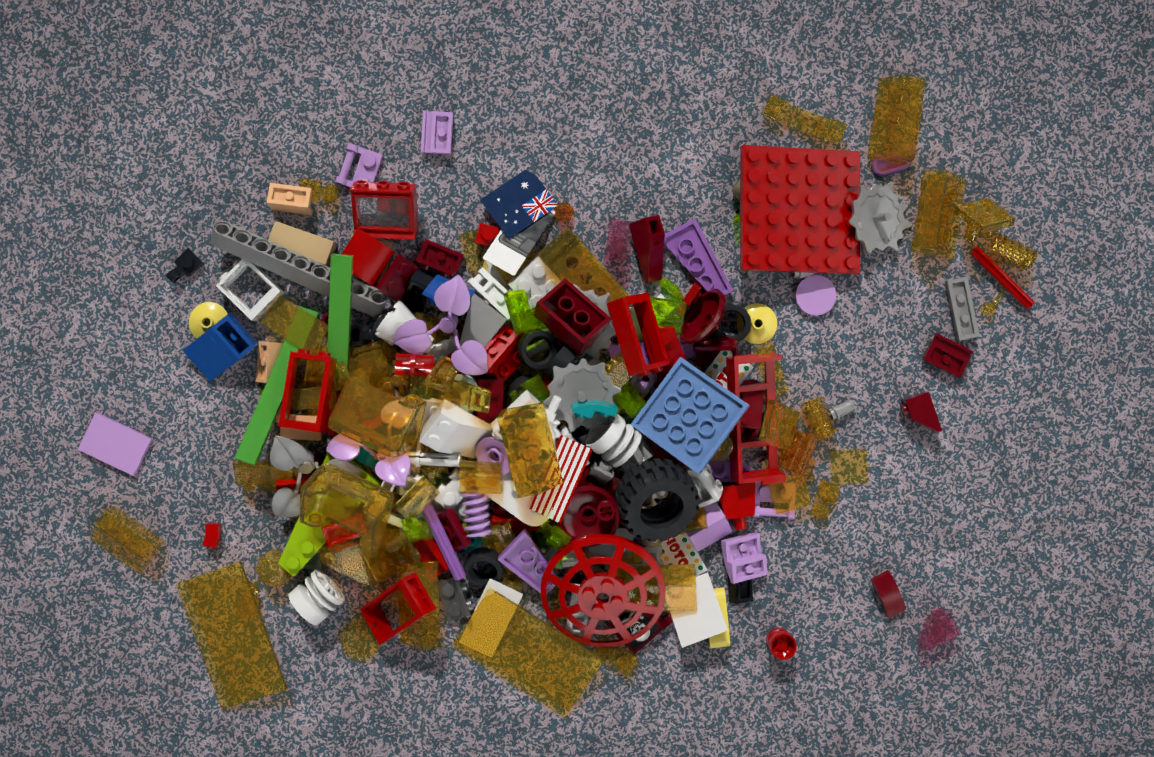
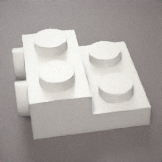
[508,256,561,314]
[670,464,723,508]
[434,465,489,521]

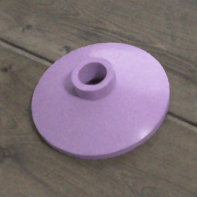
[476,437,514,476]

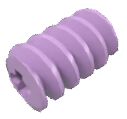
[461,492,491,537]

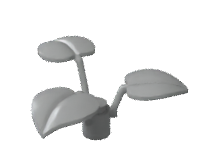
[270,436,362,517]

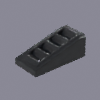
[404,270,434,315]

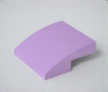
[721,532,768,584]

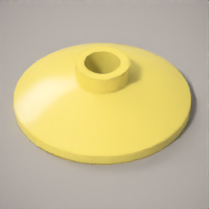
[189,302,228,338]
[737,303,777,344]

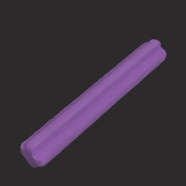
[421,504,466,581]

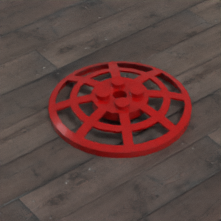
[541,534,666,647]

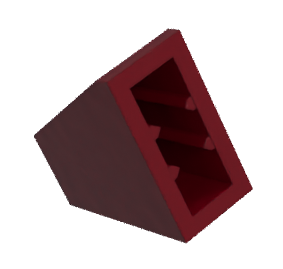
[740,379,764,442]

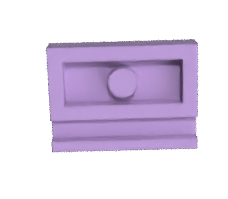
[421,111,454,155]

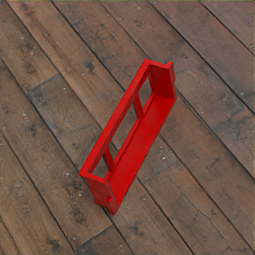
[726,352,786,485]

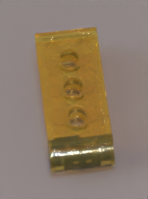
[537,227,629,303]

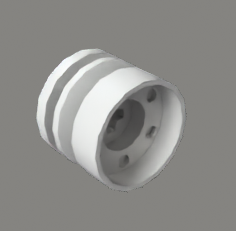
[585,414,642,468]
[288,569,345,626]

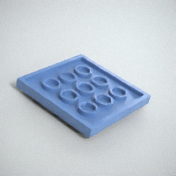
[630,357,749,475]

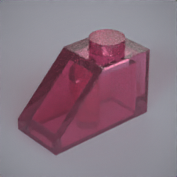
[604,218,630,262]
[917,608,961,652]

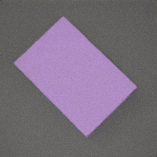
[78,412,153,476]

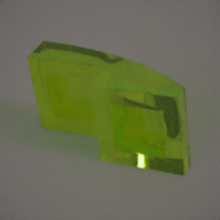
[401,517,434,542]

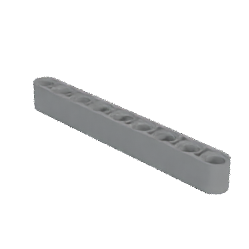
[211,221,387,317]

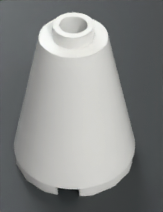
[375,301,435,355]

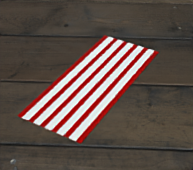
[529,435,593,524]

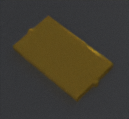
[260,295,328,354]

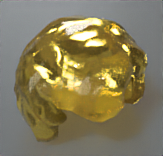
[255,549,291,588]

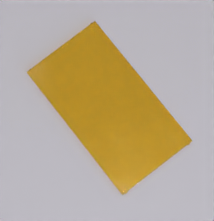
[176,561,288,710]
[452,588,604,717]

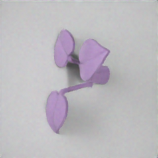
[393,275,488,375]
[326,399,415,487]

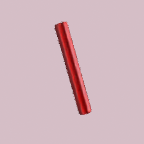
[970,246,1035,310]

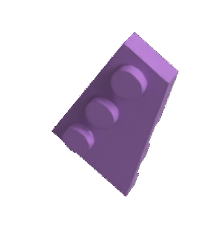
[498,528,556,594]

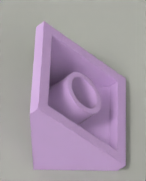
[685,502,733,552]

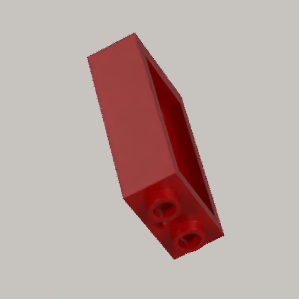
[607,292,670,378]
[278,349,337,433]
[360,572,436,645]

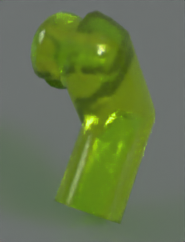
[659,278,684,307]

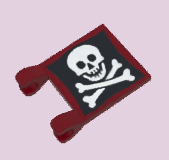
[607,588,673,655]

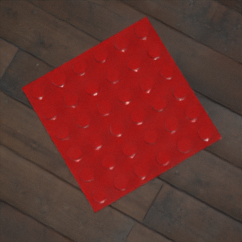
[740,145,860,275]

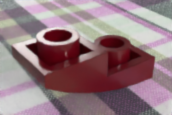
[870,570,906,619]

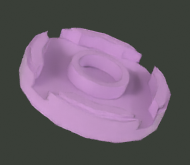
[795,275,836,316]

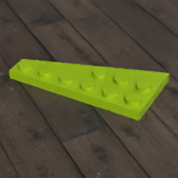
[278,453,379,577]

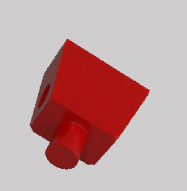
[719,482,756,530]

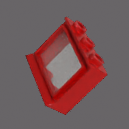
[350,180,419,240]

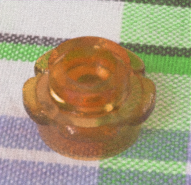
[554,202,574,222]

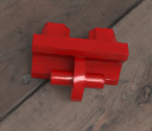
[394,353,435,377]

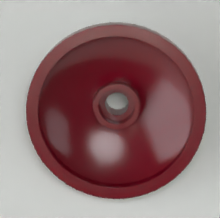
[680,289,726,344]
[557,485,620,547]

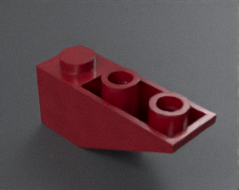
[629,215,665,283]

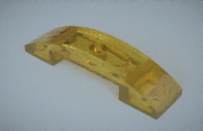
[763,95,848,144]
[410,376,491,413]

